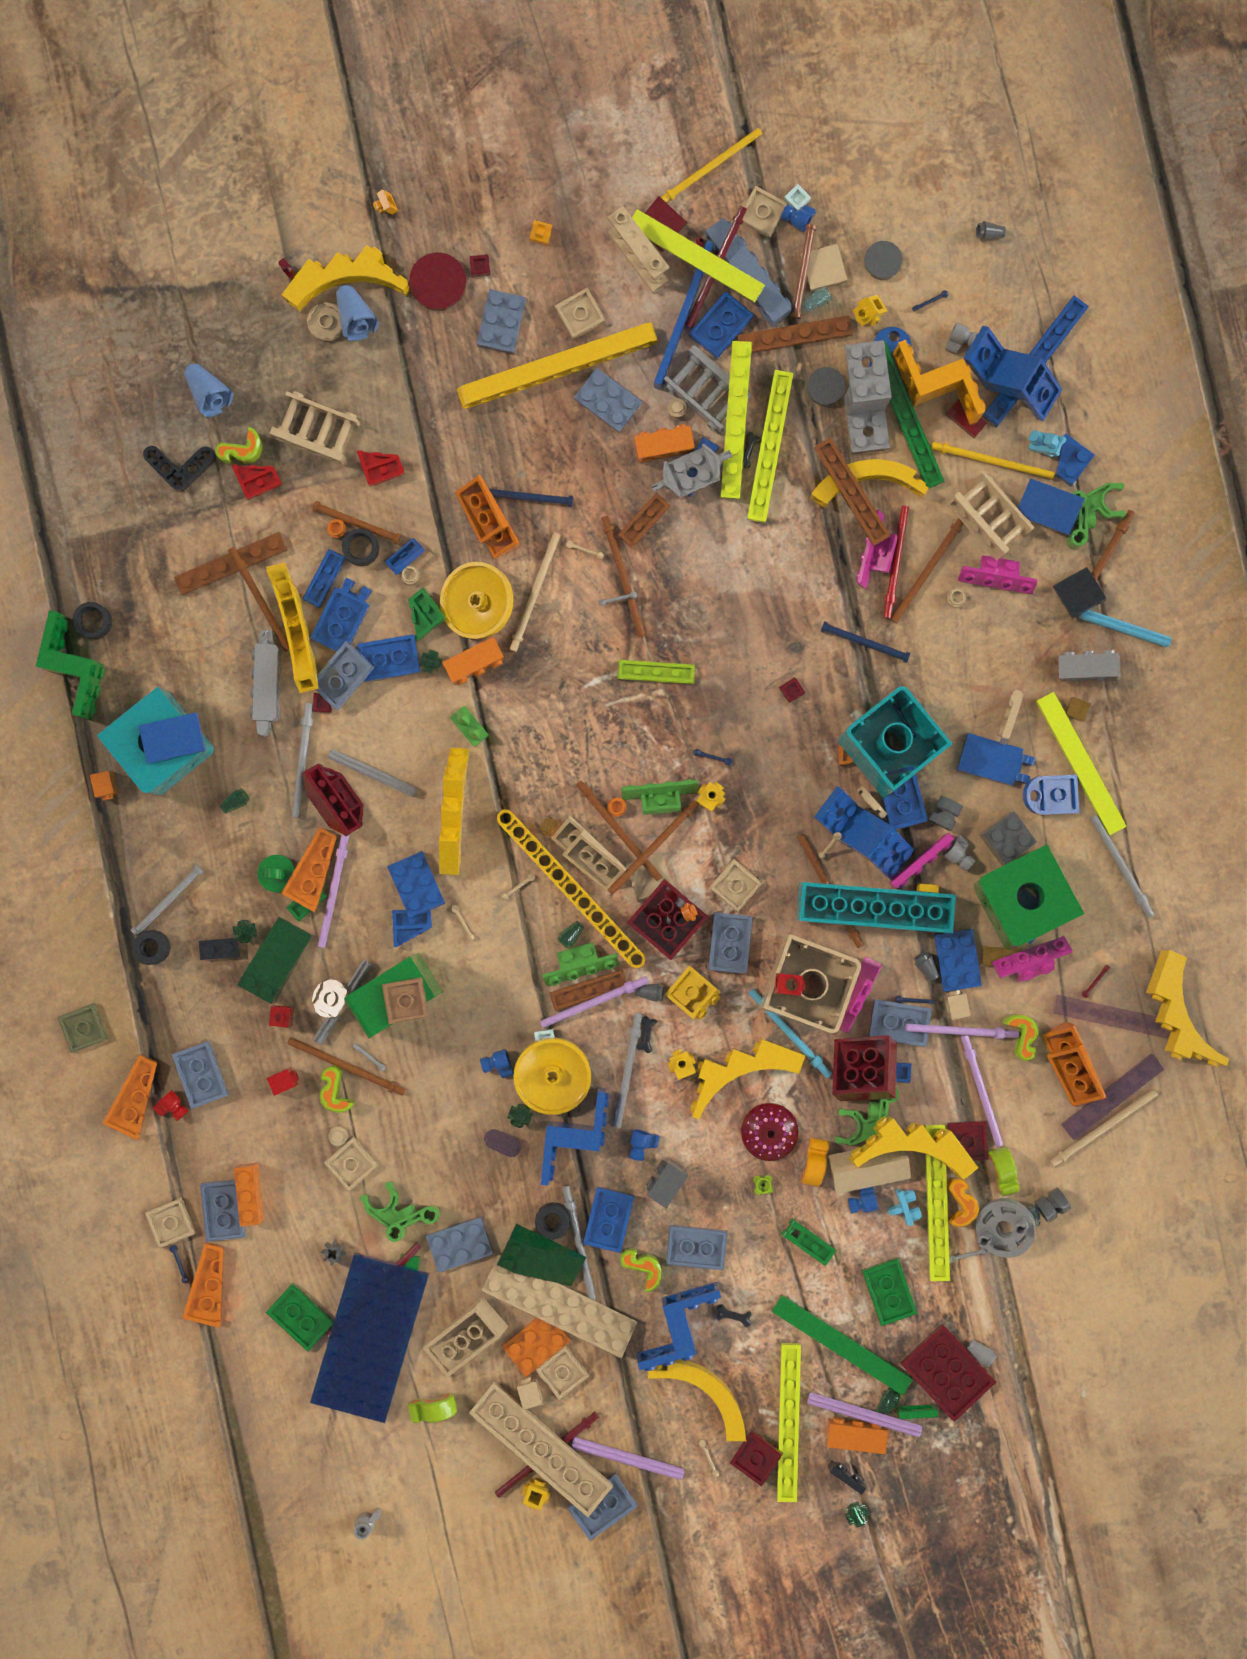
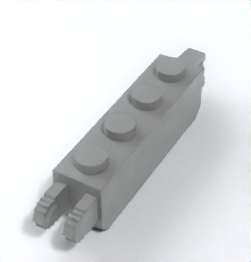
[250,630,282,737]

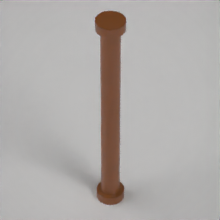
[790,224,817,319]
[312,501,402,545]

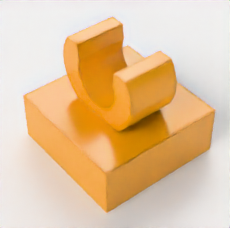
[373,190,398,215]
[529,220,553,246]

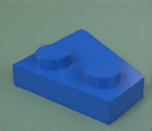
[392,910,432,947]

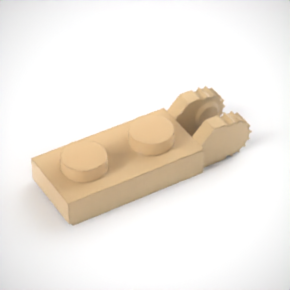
[998,690,1023,745]

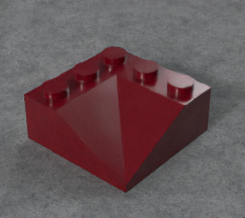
[627,879,709,960]
[832,1035,897,1102]

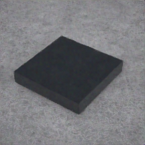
[1053,567,1107,619]

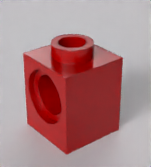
[774,973,805,996]
[269,1005,294,1028]
[266,1067,299,1096]

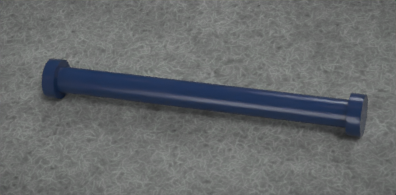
[489,489,573,507]
[820,621,910,663]

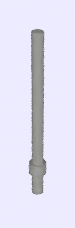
[292,703,313,817]
[1090,814,1155,918]
[613,1012,643,1128]
[562,1185,597,1300]

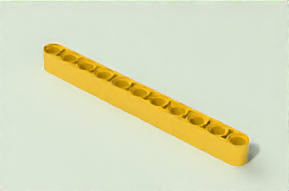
[457,322,658,409]
[497,810,645,968]

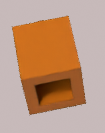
[90,771,119,801]

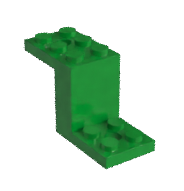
[35,610,105,720]

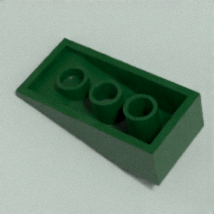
[237,917,313,1004]
[497,1223,586,1286]

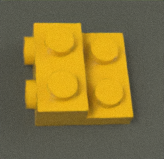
[665,965,720,1021]

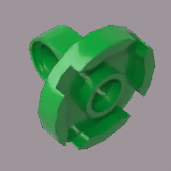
[257,854,296,893]

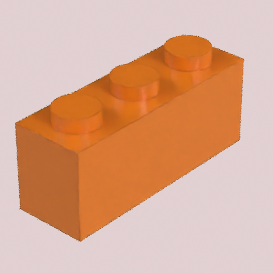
[634,424,695,463]
[442,637,505,686]
[234,1163,264,1227]
[825,1416,888,1454]

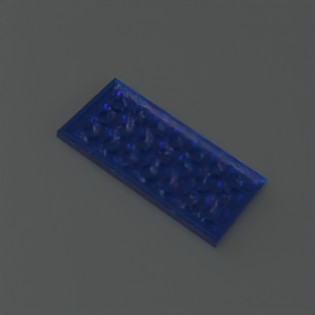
[310,1252,429,1423]

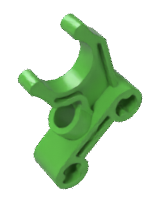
[1066,483,1125,549]
[834,1088,899,1146]
[360,1181,441,1242]

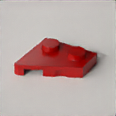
[356,450,405,487]
[232,465,282,500]

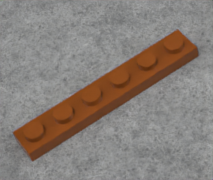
[737,315,853,354]
[813,437,891,547]
[174,532,288,595]

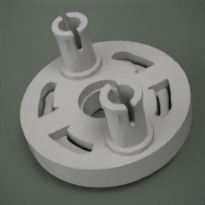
[976,1198,1036,1258]

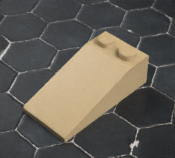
[423,1297,508,1378]

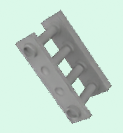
[663,345,751,434]

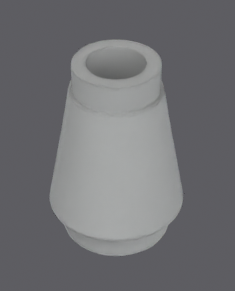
[966,1340,997,1368]

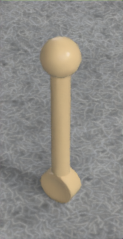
[566,541,604,559]
[819,832,842,859]
[501,874,535,900]
[451,905,475,941]
[699,1439,719,1478]

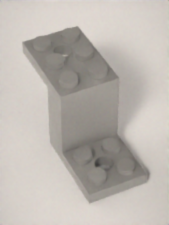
[844,340,892,454]

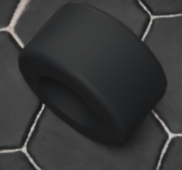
[132,930,171,965]
[535,1202,570,1240]

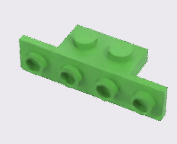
[621,779,698,815]
[542,942,620,986]

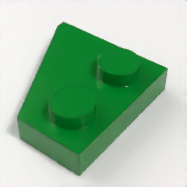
[408,588,447,641]

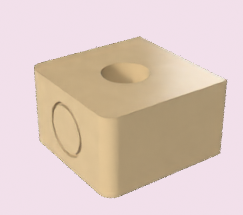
[758,934,861,1033]

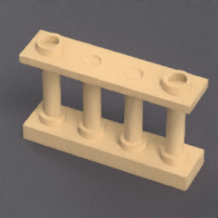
[607,206,669,294]
[269,391,360,466]
[946,471,1034,561]

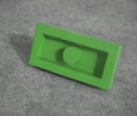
[450,706,489,747]

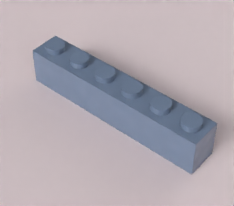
[705,218,792,328]

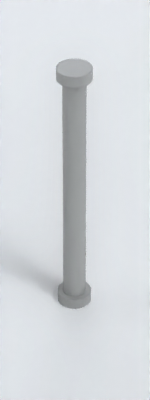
[131,864,204,936]

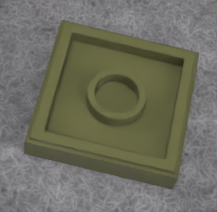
[58,1003,109,1053]

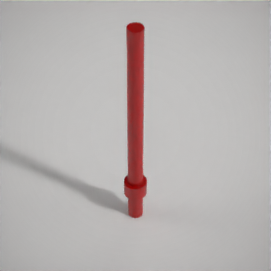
[883,506,909,619]

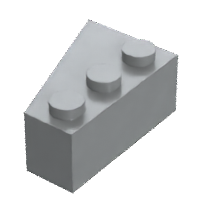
[1059,650,1121,681]

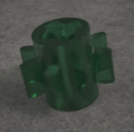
[419,649,442,674]
[232,920,257,943]
[507,1104,533,1128]
[844,1502,870,1528]

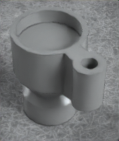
[945,322,978,354]
[943,834,975,871]
[354,1508,382,1539]

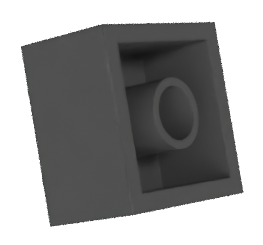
[979,811,1037,865]
[646,1157,688,1209]

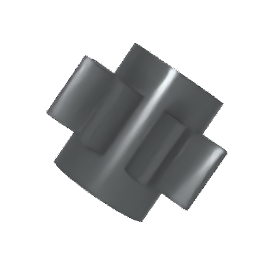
[321,1240,346,1266]

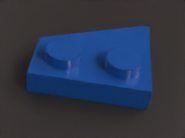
[1055,433,1095,487]

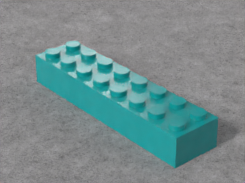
[796,882,956,933]

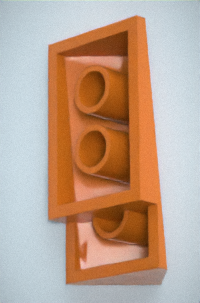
[455,475,521,559]
[1041,1021,1106,1106]

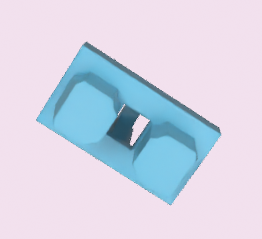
[1028,430,1067,457]
[887,1188,922,1227]

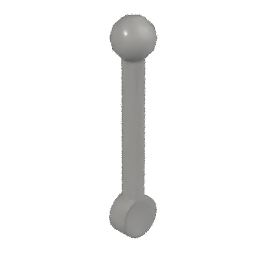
[598,591,637,605]
[353,1043,386,1071]
[949,1248,988,1263]

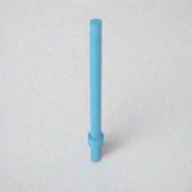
[748,988,832,1078]

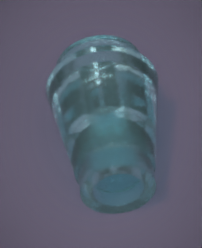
[803,286,832,313]

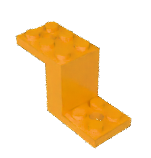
[892,340,986,425]

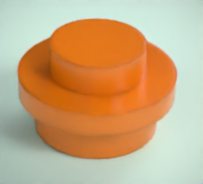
[327,519,346,538]
[608,797,627,817]
[681,902,698,922]

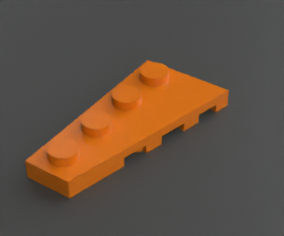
[281,827,337,913]
[102,1054,158,1141]
[182,1242,224,1328]

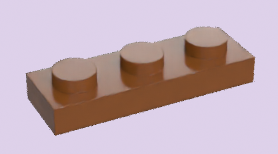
[618,493,670,548]

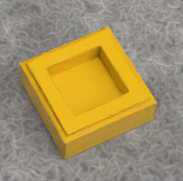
[916,884,939,893]

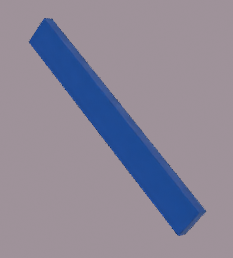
[654,241,714,390]
[982,295,1089,427]

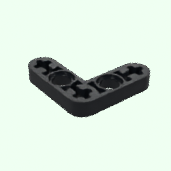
[143,446,216,492]

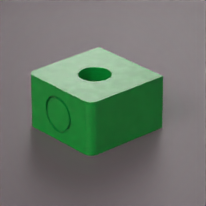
[974,844,1084,950]
[343,953,443,1039]

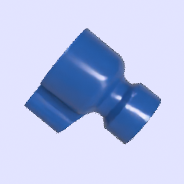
[781,204,816,232]
[480,1049,514,1078]
[628,1129,660,1161]
[848,1186,878,1214]

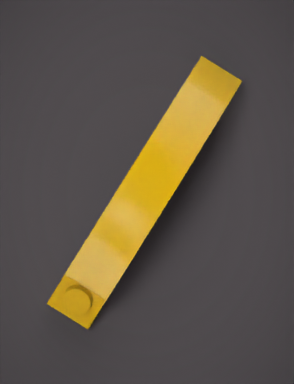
[809,459,929,508]
[648,1359,746,1441]

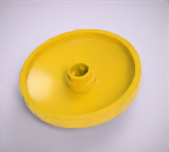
[440,562,513,639]
[514,1037,591,1115]

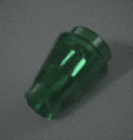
[220,788,250,814]
[557,920,585,949]
[875,1388,901,1415]

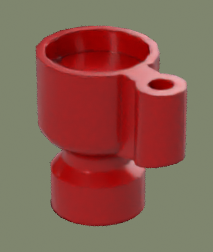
[153,1090,188,1121]

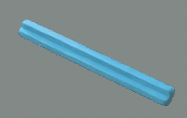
[1079,610,1172,647]

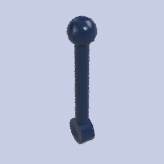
[912,290,948,312]
[892,703,917,739]
[693,749,732,765]
[895,995,936,1004]
[169,1245,189,1284]

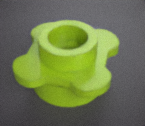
[753,1175,773,1195]

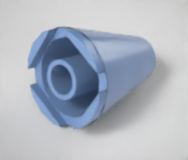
[336,285,379,341]
[184,363,233,417]

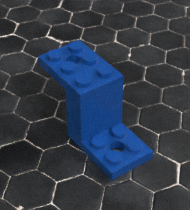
[963,326,1062,421]
[814,786,914,880]
[540,1087,609,1185]
[637,1282,721,1371]

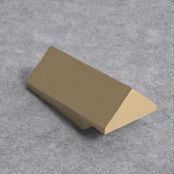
[551,815,627,891]
[827,1150,911,1194]

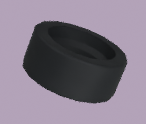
[341,528,380,567]
[72,602,112,640]

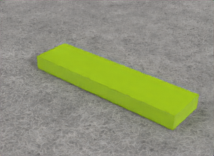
[618,660,695,684]

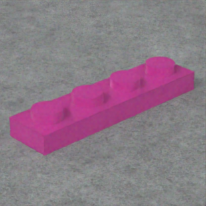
[888,833,955,889]

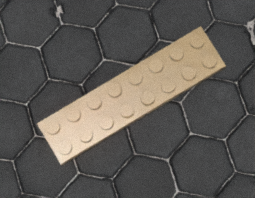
[481,1255,637,1358]
[469,1381,613,1517]

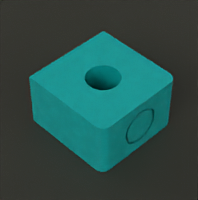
[838,686,953,798]
[97,687,214,796]

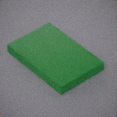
[861,1257,918,1326]
[265,1283,335,1352]

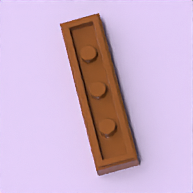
[549,969,626,1011]

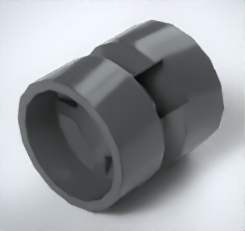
[929,796,963,831]
[1034,1187,1071,1223]

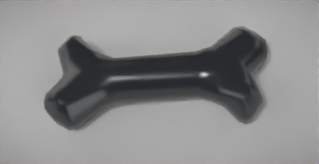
[743,432,761,469]
[636,1016,657,1053]
[717,1304,752,1328]

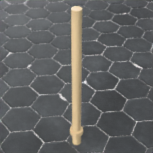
[509,532,561,652]
[1050,1089,1158,1167]

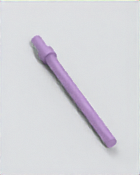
[318,834,349,948]
[540,976,649,1028]
[905,1024,1019,1039]
[961,1035,1003,1147]

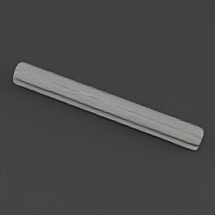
[328,749,417,797]
[313,960,372,1045]

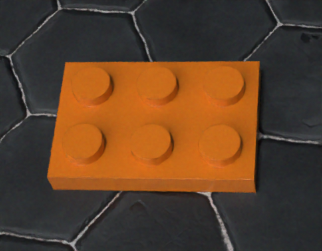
[502,1318,571,1377]

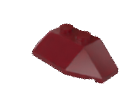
[302,763,364,836]

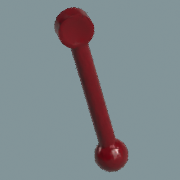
[1082,965,1110,998]

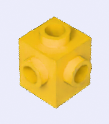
[852,295,887,327]
[696,781,725,812]
[667,1048,696,1080]
[521,1478,551,1511]

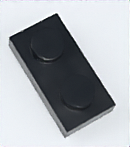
[199,937,240,960]
[828,1460,866,1495]

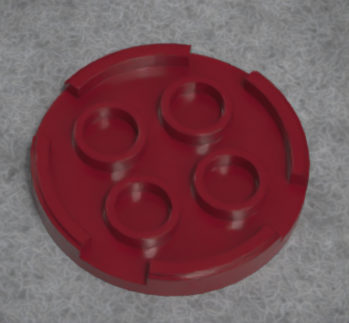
[409,252,467,311]

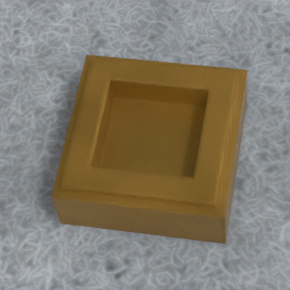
[1066,697,1091,722]

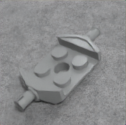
[651,444,732,498]

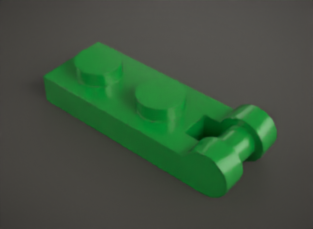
[781,1218,836,1266]

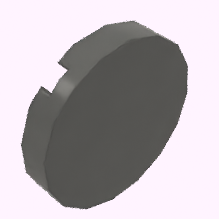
[864,241,903,280]
[807,367,845,406]

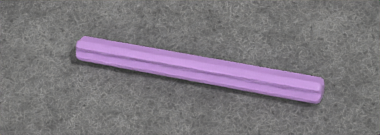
[807,1393,922,1437]
[572,1437,684,1480]

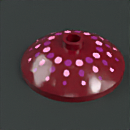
[741,1103,799,1161]

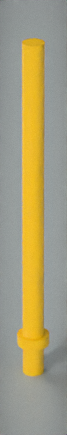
[661,128,762,202]
[931,441,1055,479]

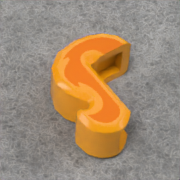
[801,1137,829,1187]
[947,1177,979,1227]

